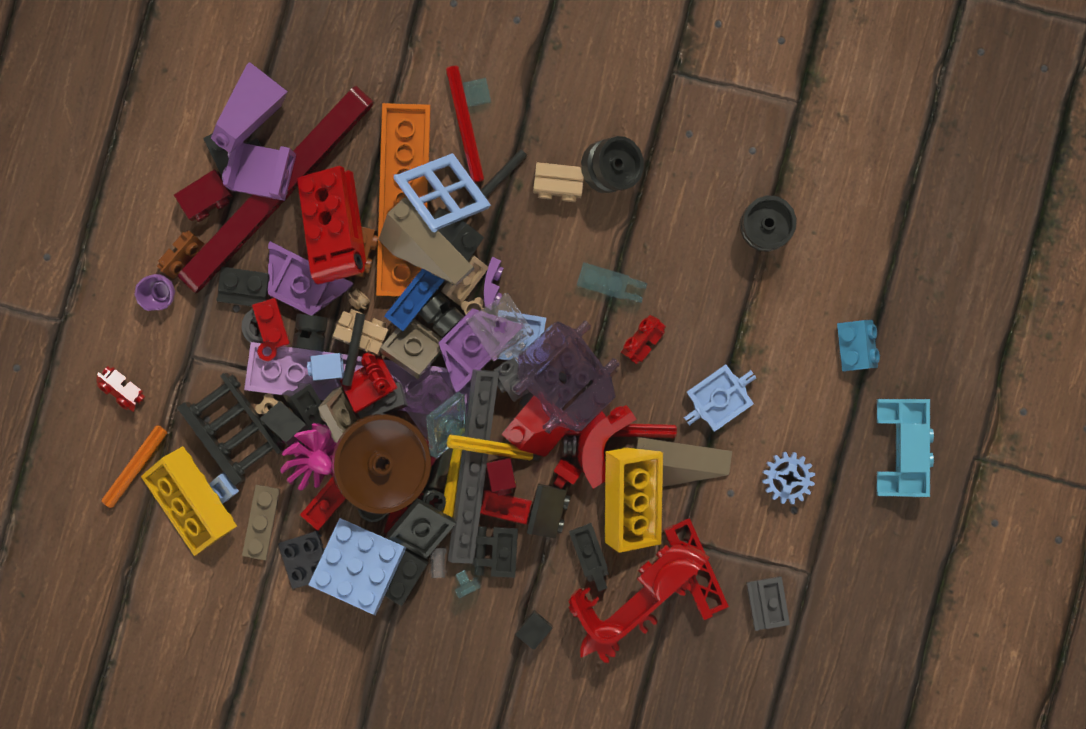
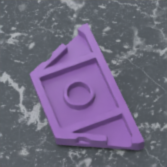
[268,241,354,316]
[438,308,523,393]

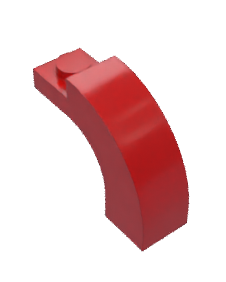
[577,405,637,489]

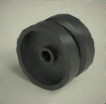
[581,136,644,193]
[740,195,797,252]

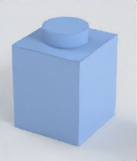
[307,353,344,381]

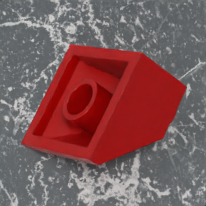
[501,391,575,457]

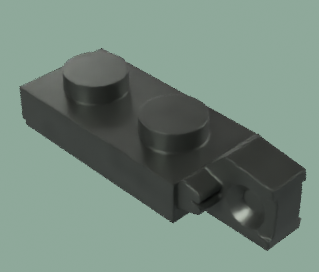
[569,523,609,592]

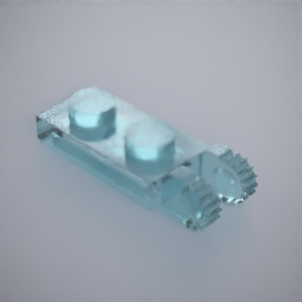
[576,262,647,303]

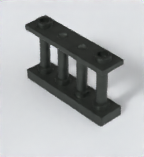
[177,373,284,486]

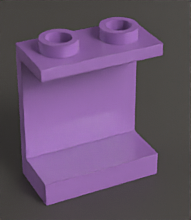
[222,142,296,201]

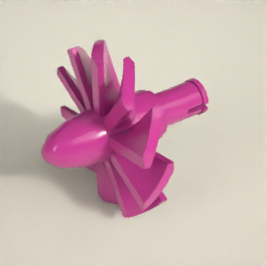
[280,423,337,490]

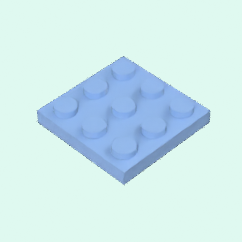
[309,518,406,616]

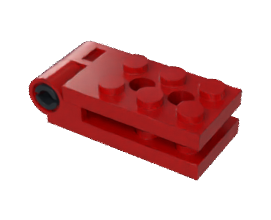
[297,165,367,285]

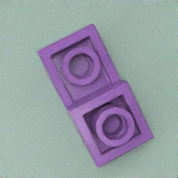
[484,257,504,310]

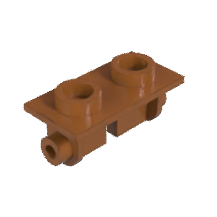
[157,230,205,280]

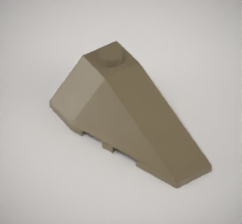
[378,197,475,286]
[635,437,732,487]

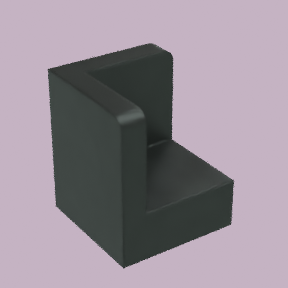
[515,610,553,650]

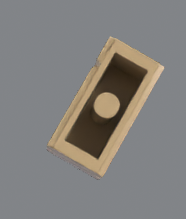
[533,162,584,202]
[332,309,390,357]

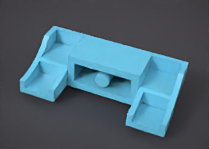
[877,399,934,497]

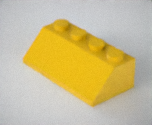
[141,446,237,556]
[605,448,663,553]

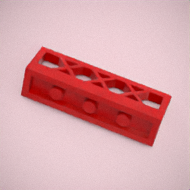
[663,518,729,620]

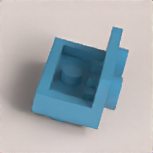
[837,320,880,371]

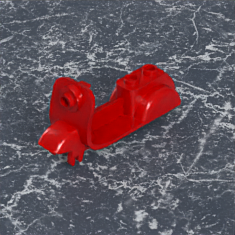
[568,544,710,663]

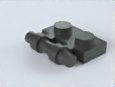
[473,526,518,578]

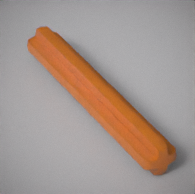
[101,425,167,508]

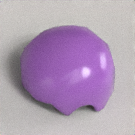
[134,274,175,311]

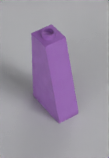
[211,62,288,153]

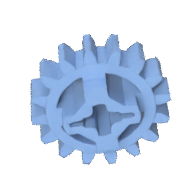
[762,452,815,504]

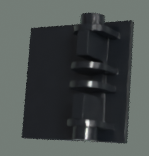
[278,531,325,589]

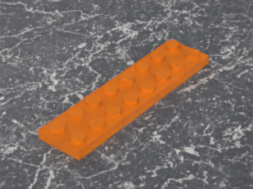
[376,103,431,297]

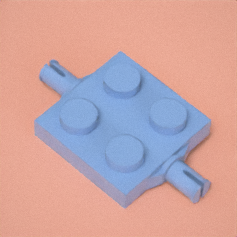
[683,364,756,432]

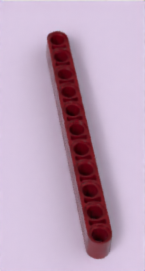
[177,86,374,294]

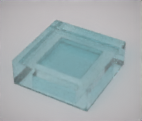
[463,78,491,107]

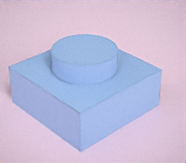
[209,473,239,504]

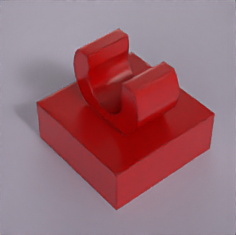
[553,458,582,489]

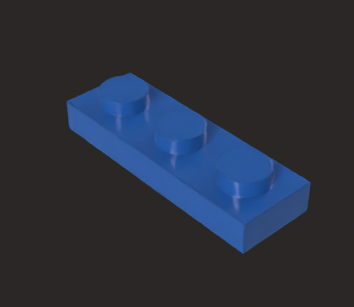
[384,269,445,332]

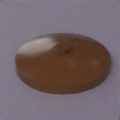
[332,414,431,514]

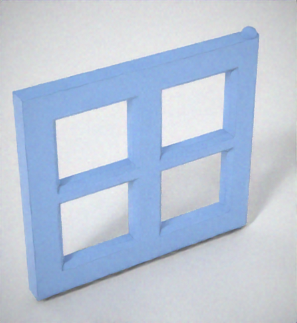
[393,153,491,232]

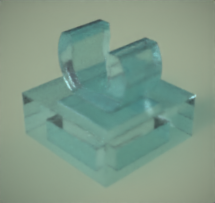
[455,570,481,599]

